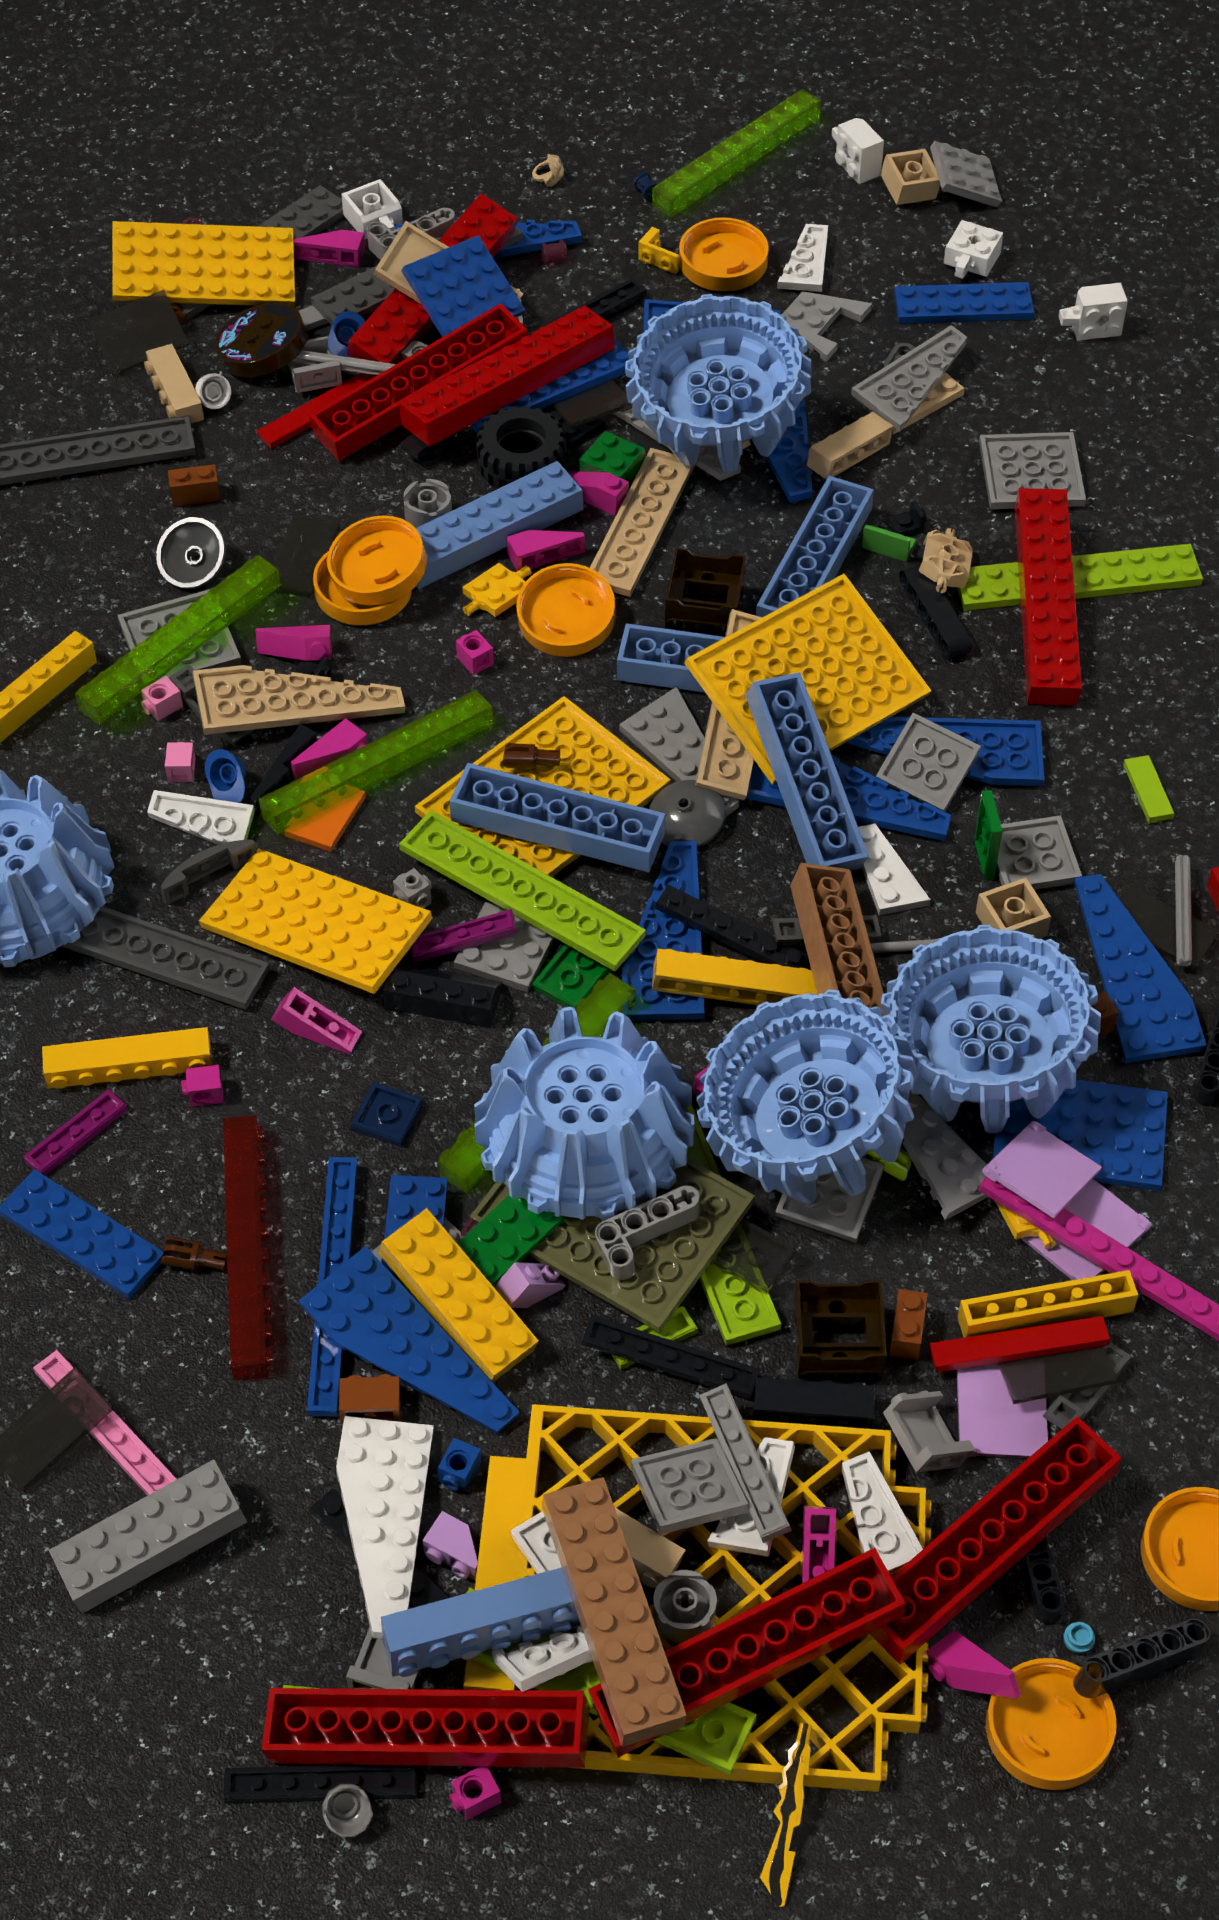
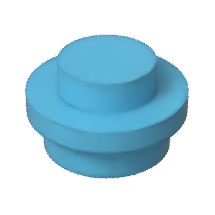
[1063,1622,1095,1654]

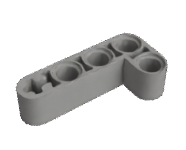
[367,208,455,260]
[595,1186,701,1280]

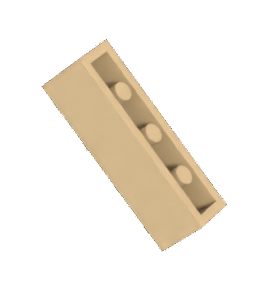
[144,344,204,424]
[807,412,893,480]
[614,1507,685,1588]

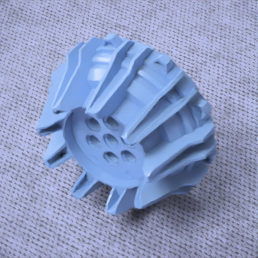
[625,294,812,473]
[0,770,115,967]
[881,925,1101,1133]
[696,989,919,1204]
[474,1007,695,1221]

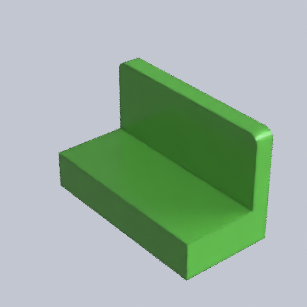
[862,525,916,562]

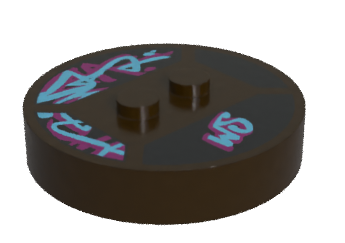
[215,302,308,377]

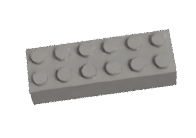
[49,1459,247,1614]

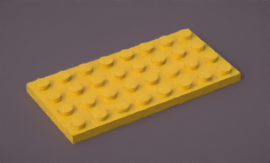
[112,221,295,307]
[199,848,433,994]

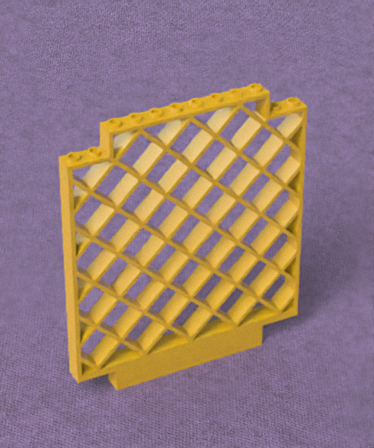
[464,1404,931,1792]

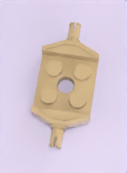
[919,528,973,593]

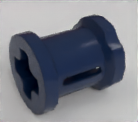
[633,172,660,201]

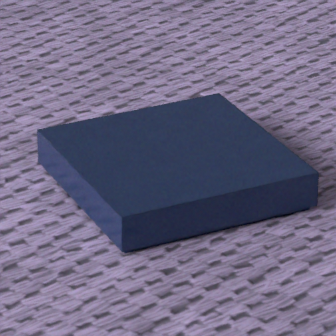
[350,1082,424,1148]

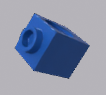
[438,1438,482,1492]

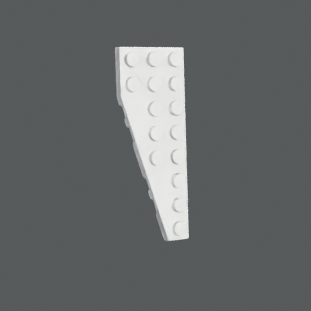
[336,1416,434,1639]

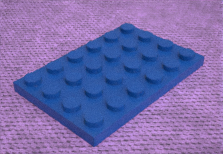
[992,1080,1168,1191]

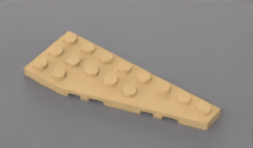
[193,665,405,735]

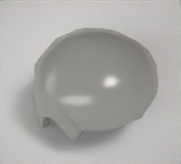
[322,1783,373,1837]

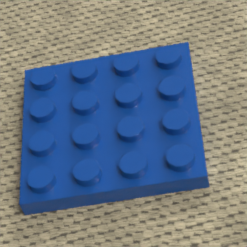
[401,235,526,337]

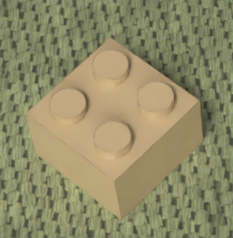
[880,149,940,205]
[976,878,1051,939]

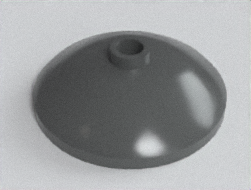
[156,517,226,589]
[649,780,726,848]

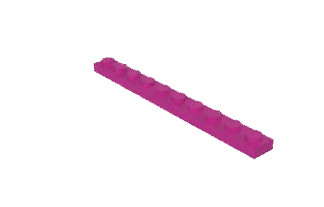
[978,1177,1219,1341]

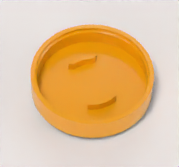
[679,218,769,291]
[327,516,427,605]
[313,551,412,625]
[516,563,616,657]
[1141,1487,1219,1611]
[986,1658,1116,1790]

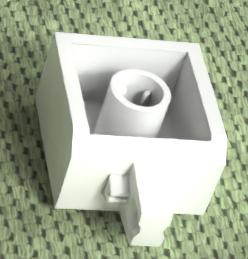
[832,118,884,184]
[341,179,403,240]
[944,220,1003,279]
[1059,283,1128,341]

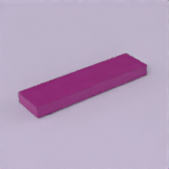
[411,909,517,963]
[23,1089,128,1176]

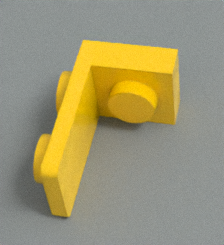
[638,227,679,274]

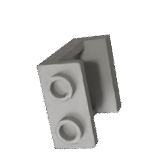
[287,336,343,393]
[883,1390,975,1473]
[346,1627,421,1689]

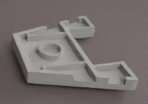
[782,291,871,362]

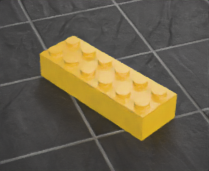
[379,1208,539,1383]

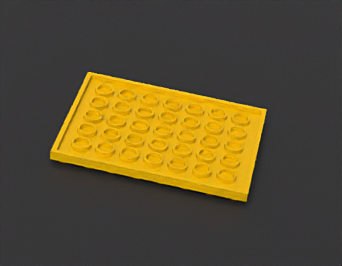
[684,574,932,784]
[415,696,671,877]

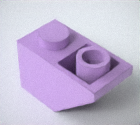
[495,1262,566,1308]
[423,1511,478,1581]

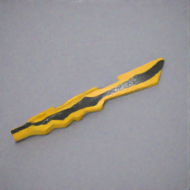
[760,1723,812,1907]

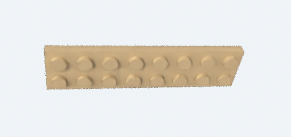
[590,448,695,597]
[695,609,762,800]

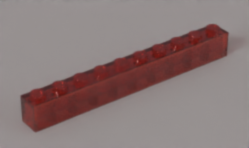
[223,1115,274,1381]

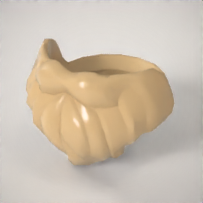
[532,154,564,187]

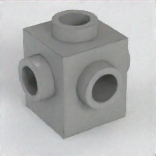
[392,868,432,908]

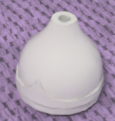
[195,373,231,409]

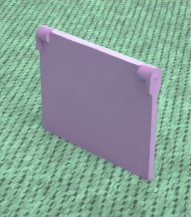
[982,1121,1102,1218]
[1021,1179,1152,1280]
[957,1360,1048,1459]

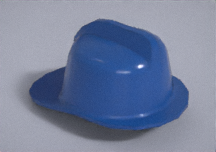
[327,311,365,357]
[204,749,247,803]

